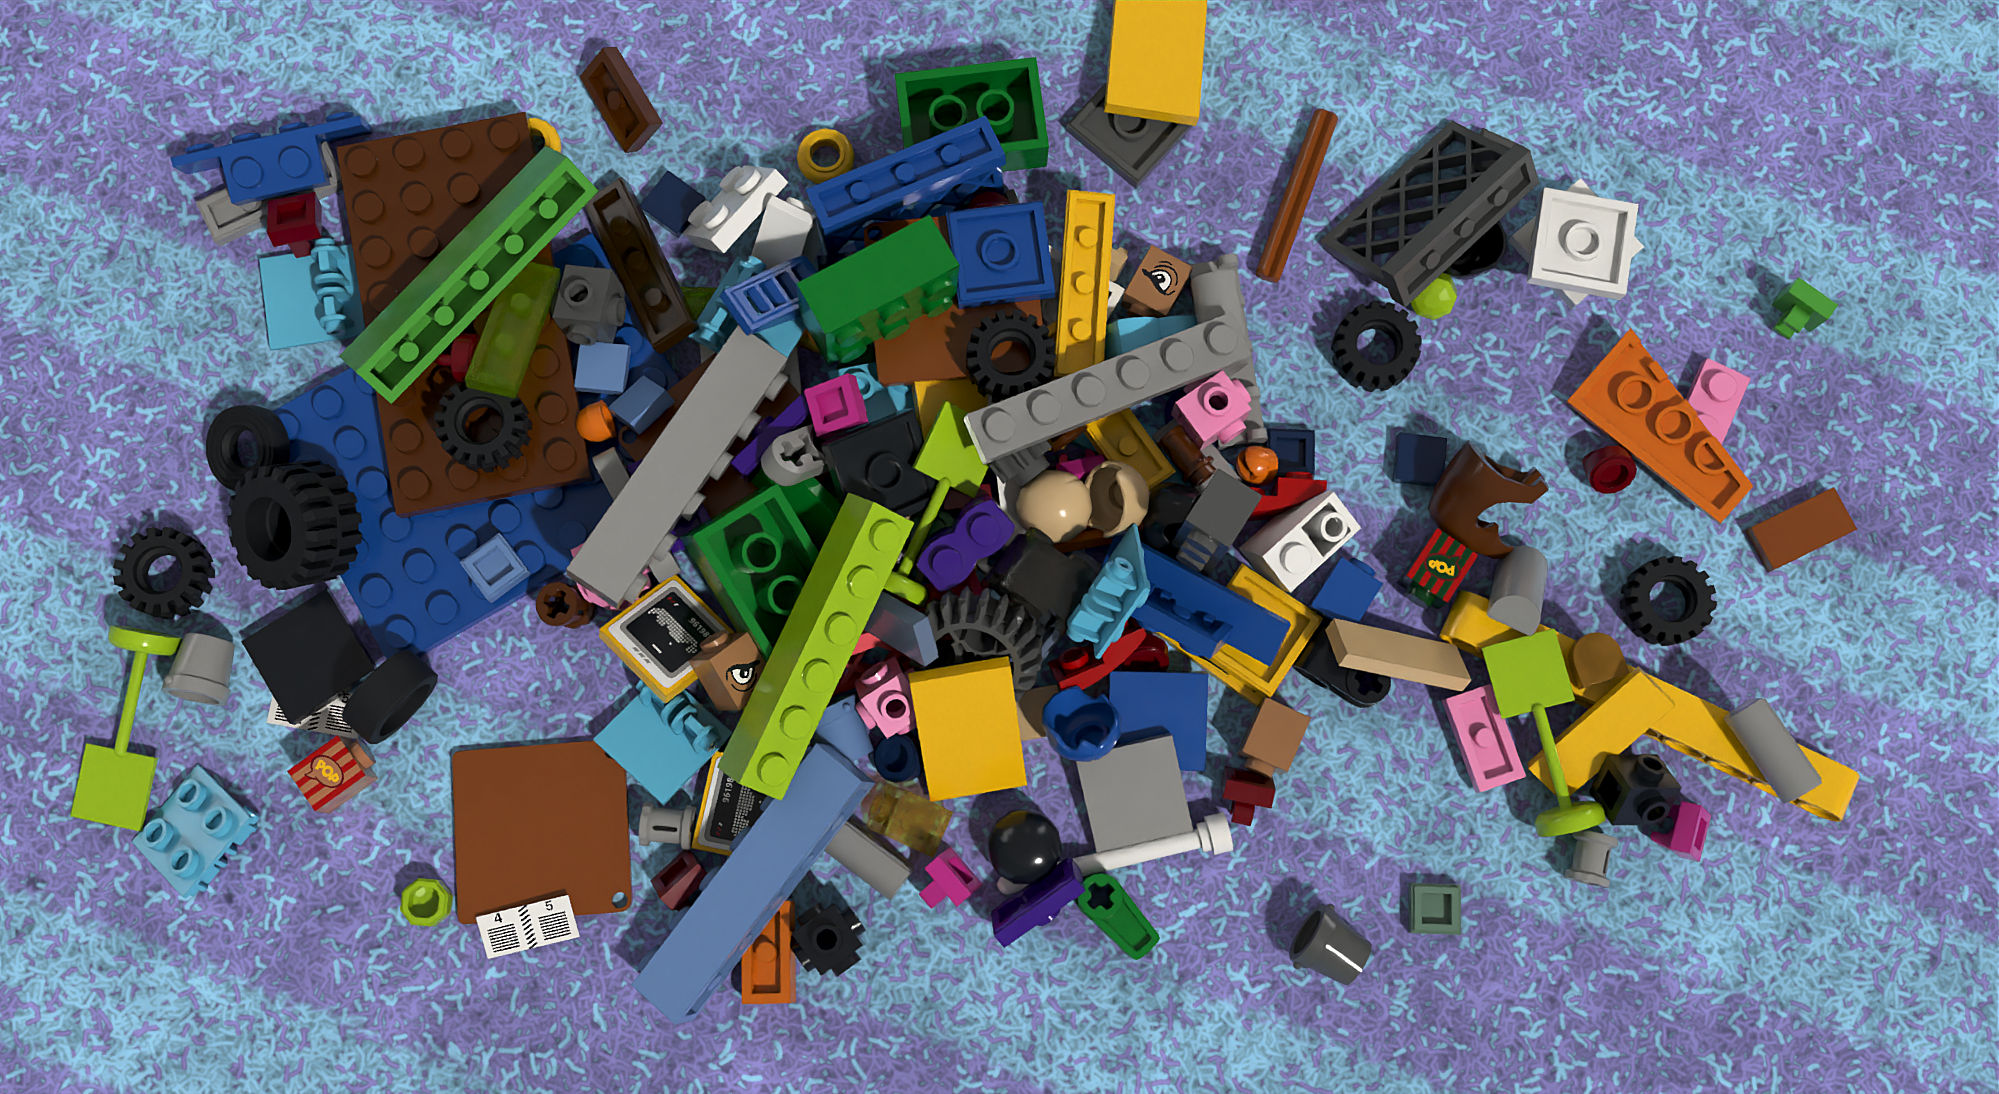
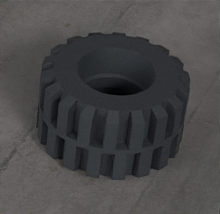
[227,460,362,590]

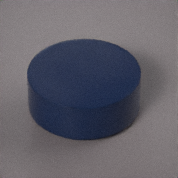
[874,733,924,782]

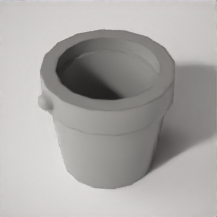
[161,633,235,706]

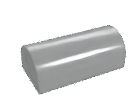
[1190,270,1251,377]
[1487,545,1548,636]
[1723,698,1822,803]
[824,817,915,901]

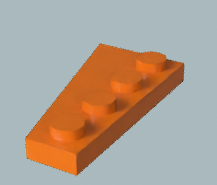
[1567,328,1753,525]

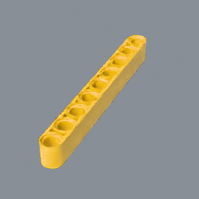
[1439,591,1860,822]

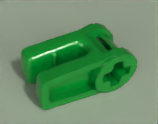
[1075,873,1160,960]

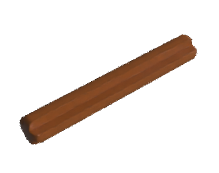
[1256,109,1338,283]

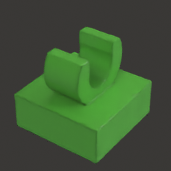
[1771,277,1838,340]

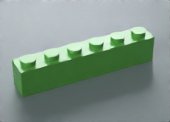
[339,146,598,404]

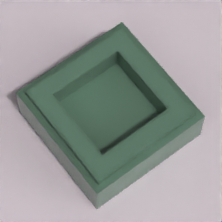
[1408,883,1461,935]

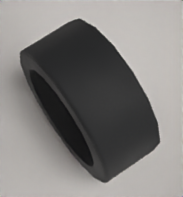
[342,650,438,744]

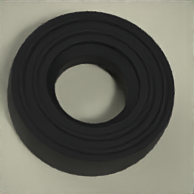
[206,405,290,491]

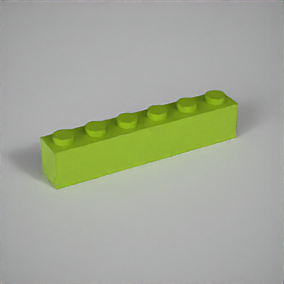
[717,493,914,801]

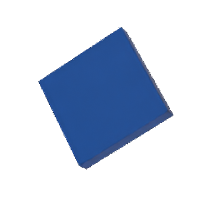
[946,201,1056,309]
[1108,669,1209,771]

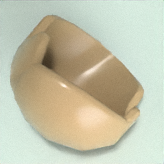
[1084,460,1150,538]
[1016,470,1092,544]

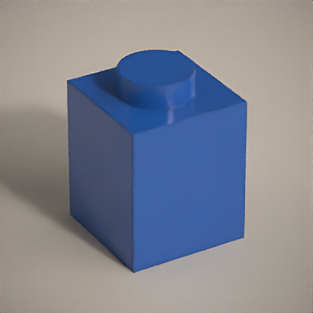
[1307,557,1383,627]

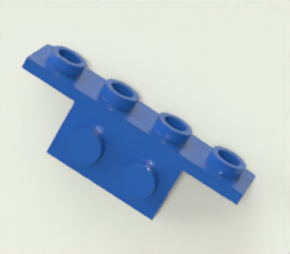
[170,112,372,206]
[1099,533,1291,667]

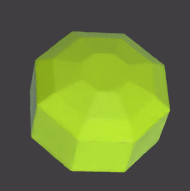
[1410,273,1457,320]
[400,878,453,927]

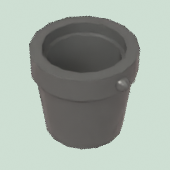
[1289,904,1372,985]

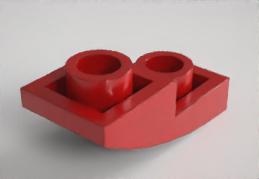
[1247,472,1327,522]
[1047,616,1147,691]

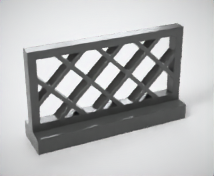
[1320,120,1539,307]

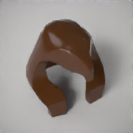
[1428,440,1549,559]

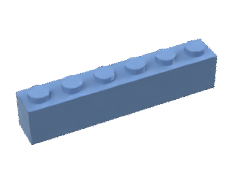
[631,743,876,1025]

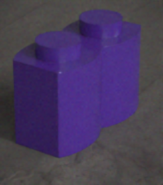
[916,494,1015,592]

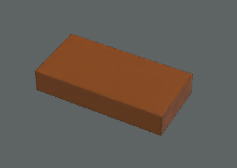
[1745,487,1857,572]

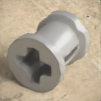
[639,801,696,850]
[1564,830,1619,888]

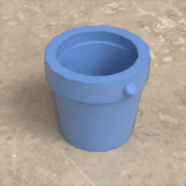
[811,694,874,762]

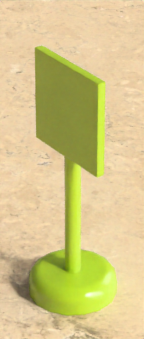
[883,400,991,608]
[70,625,182,831]
[1481,628,1606,837]

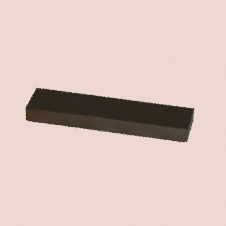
[585,177,700,354]

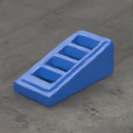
[719,255,817,336]

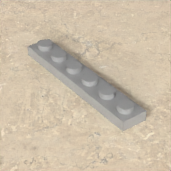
[963,312,1253,465]

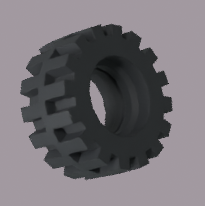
[1331,301,1422,392]
[1619,556,1717,646]

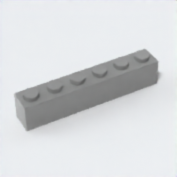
[566,325,789,609]

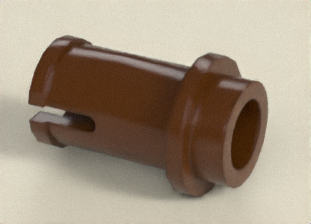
[1157,424,1217,488]

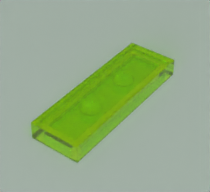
[465,262,561,399]

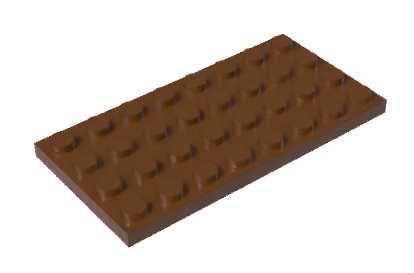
[336,112,594,518]

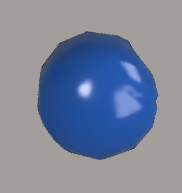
[1041,686,1121,762]

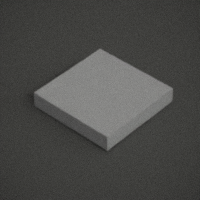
[1076,732,1193,853]

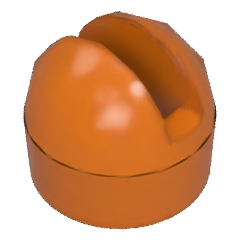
[576,400,617,442]
[1235,445,1278,486]

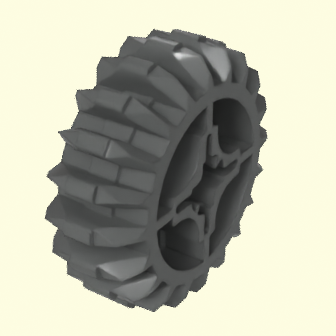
[910,585,1043,703]

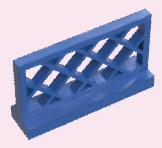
[805,116,1006,255]

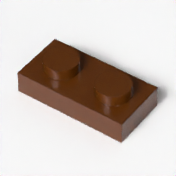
[579,47,663,153]

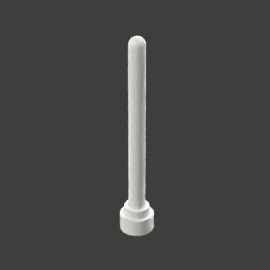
[997,812,1233,895]

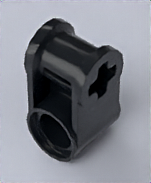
[1292,625,1391,708]

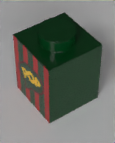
[1397,528,1478,609]

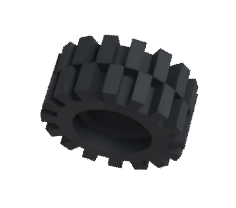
[966,309,1056,403]
[434,377,532,473]
[113,527,215,619]

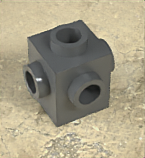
[551,265,626,346]

